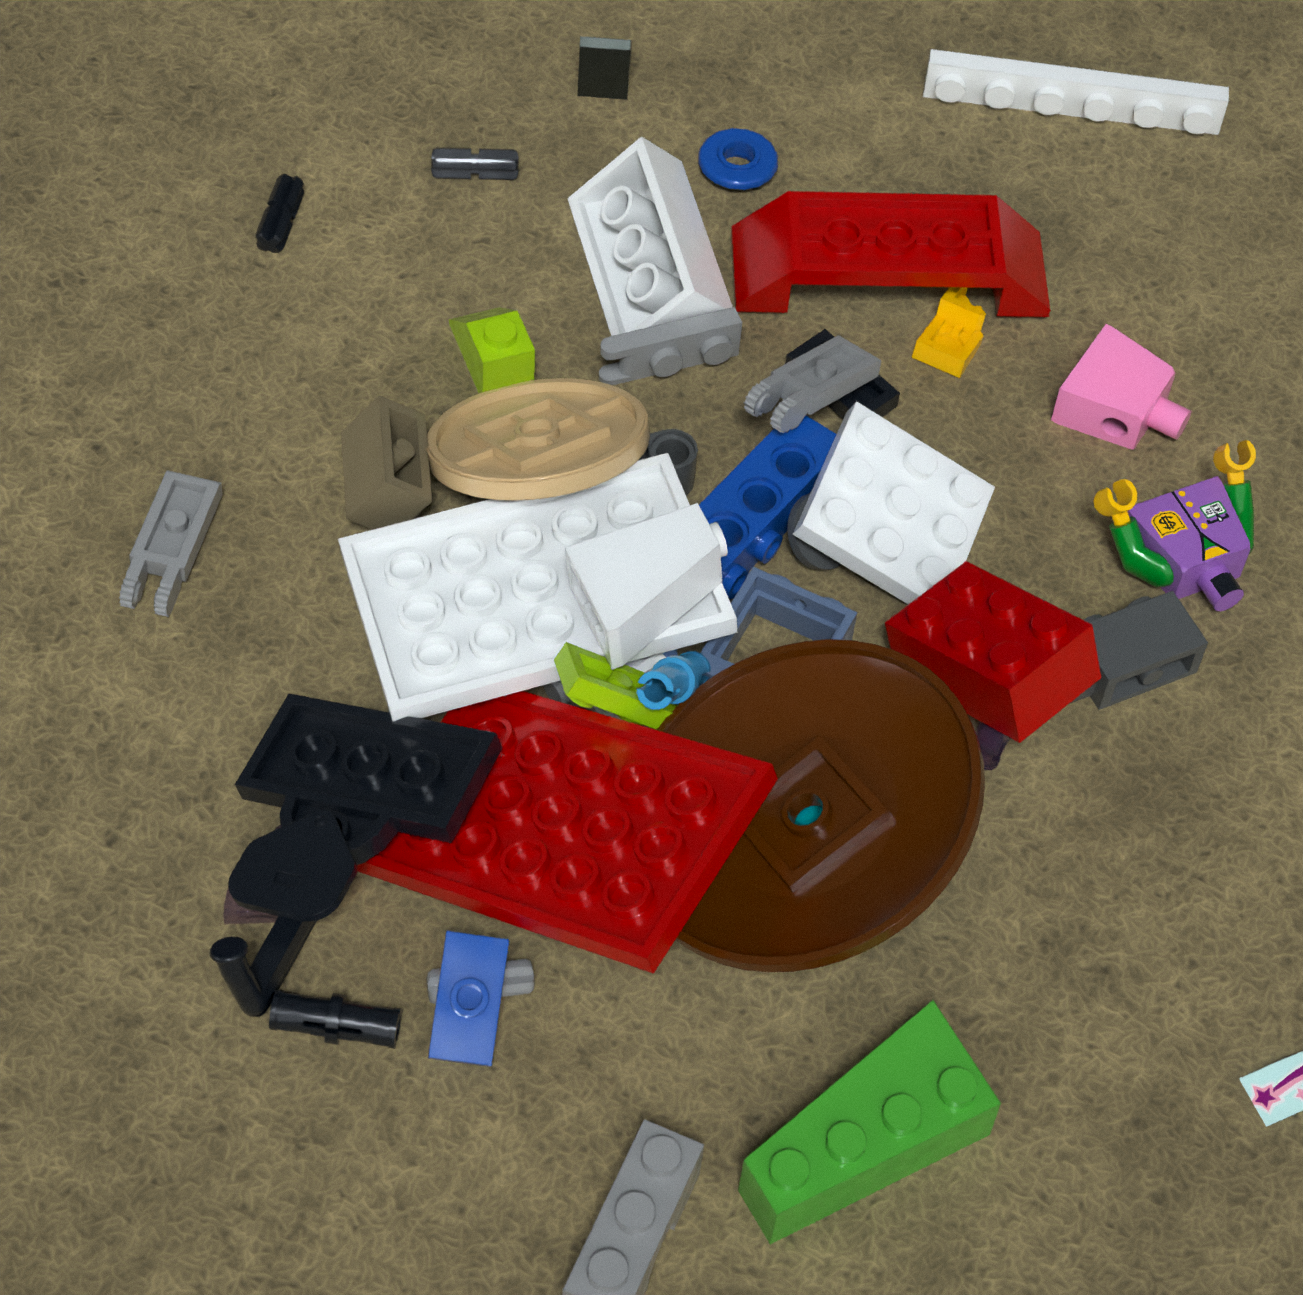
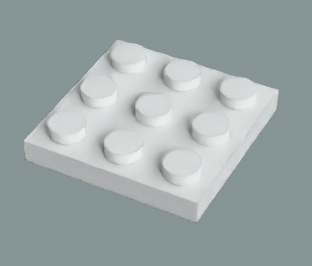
[792,401,995,605]

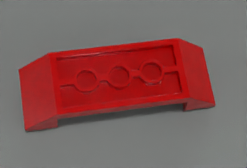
[731,191,1050,317]

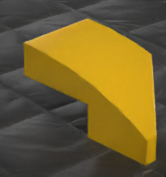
[911,287,986,378]

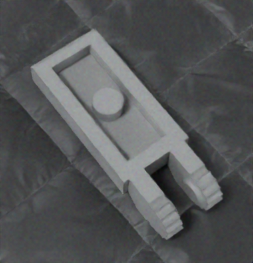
[743,335,881,433]
[119,470,223,617]

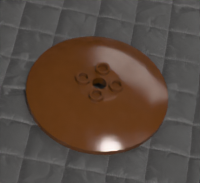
[657,639,985,972]

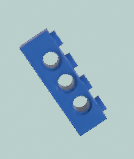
[699,415,837,599]

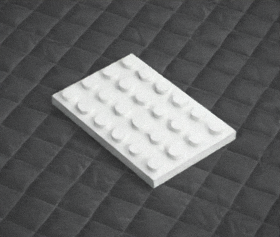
[338,453,738,721]

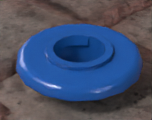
[698,128,778,190]

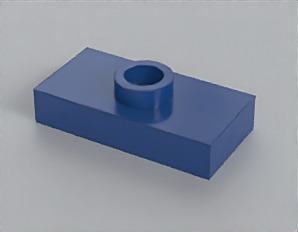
[428,931,509,1067]

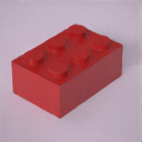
[885,561,1101,743]

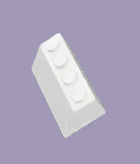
[568,136,733,336]

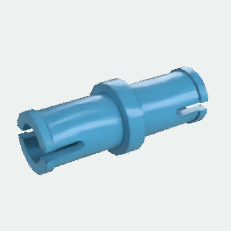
[636,651,711,710]

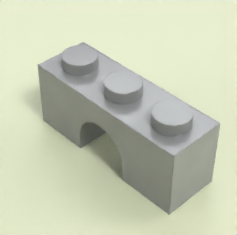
[562,1119,704,1295]

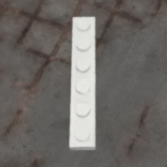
[923,49,1229,135]

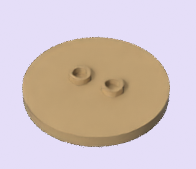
[426,378,650,500]

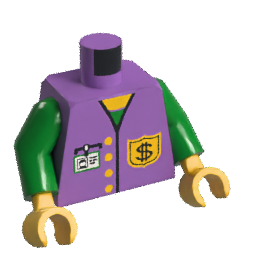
[1093,440,1256,611]

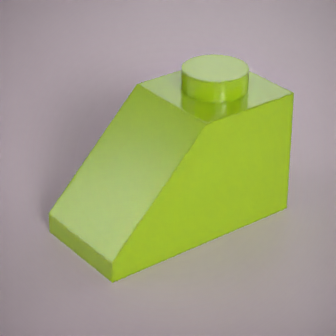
[449,307,535,393]

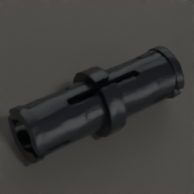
[269,989,402,1049]

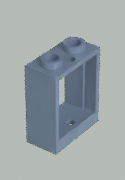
[701,567,857,679]

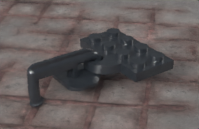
[210,693,502,1017]

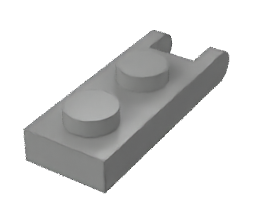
[599,307,742,385]

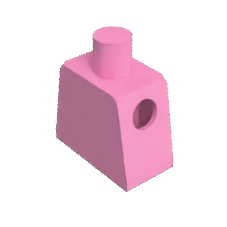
[1051,324,1192,449]

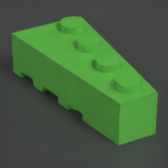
[738,1000,1001,1244]

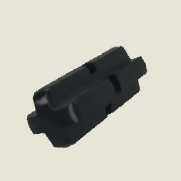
[431,147,519,180]
[255,174,304,253]

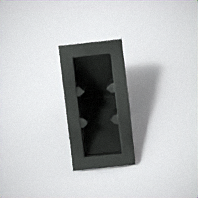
[577,36,632,100]

